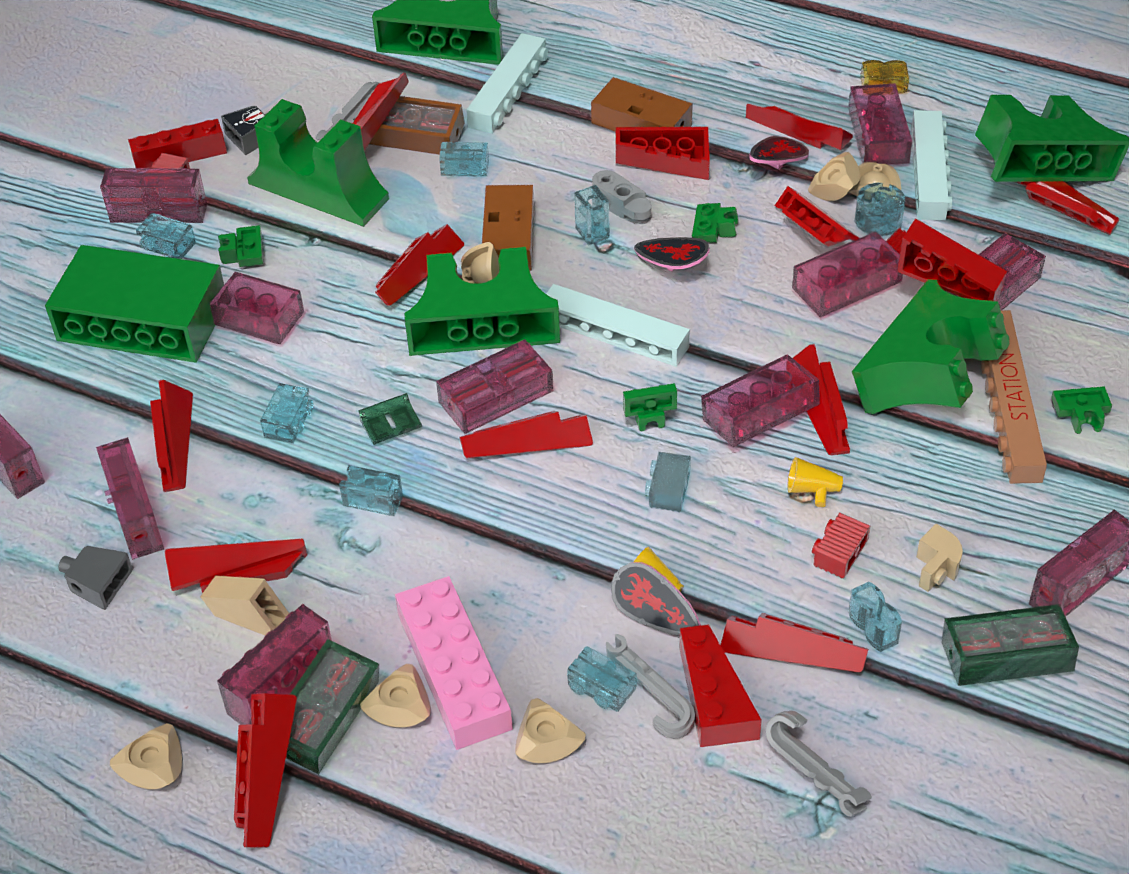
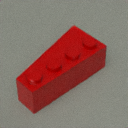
[616,127,710,180]
[897,218,1007,301]
[679,624,762,747]

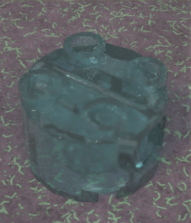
[854,183,905,239]

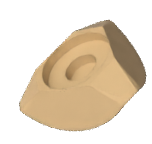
[808,152,860,201]
[849,162,901,201]
[461,242,499,284]
[360,664,430,727]
[515,698,586,763]
[110,723,182,789]

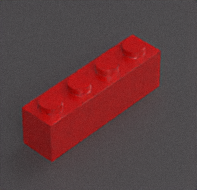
[128,119,227,174]

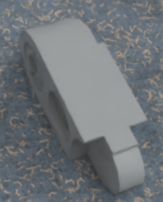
[592,170,651,220]

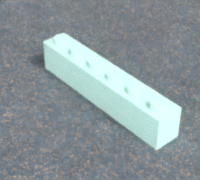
[466,33,548,134]
[911,110,952,220]
[546,284,690,367]

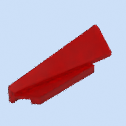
[352,72,409,151]
[774,186,860,247]
[375,224,464,306]
[784,344,850,455]
[459,411,593,458]
[234,693,297,847]

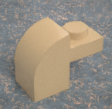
[916,524,963,592]

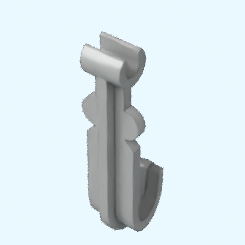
[316,82,379,141]
[606,634,695,739]
[766,710,872,816]

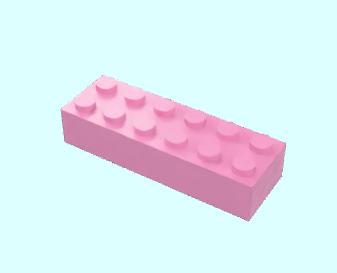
[395,576,513,750]

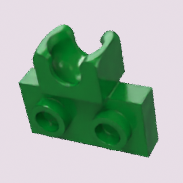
[692,203,739,242]
[218,225,263,267]
[623,383,677,431]
[1051,386,1112,434]

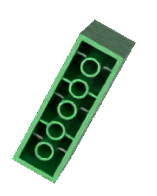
[45,245,228,363]

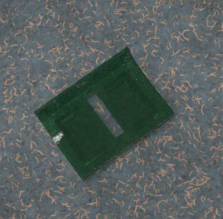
[358,393,422,445]

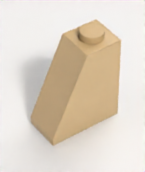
[200,576,292,639]

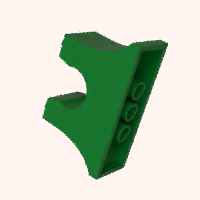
[372,0,503,65]
[975,94,1129,182]
[247,99,389,227]
[404,247,560,356]
[852,279,1010,414]

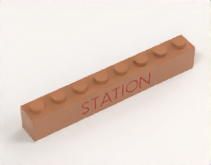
[981,310,1047,484]

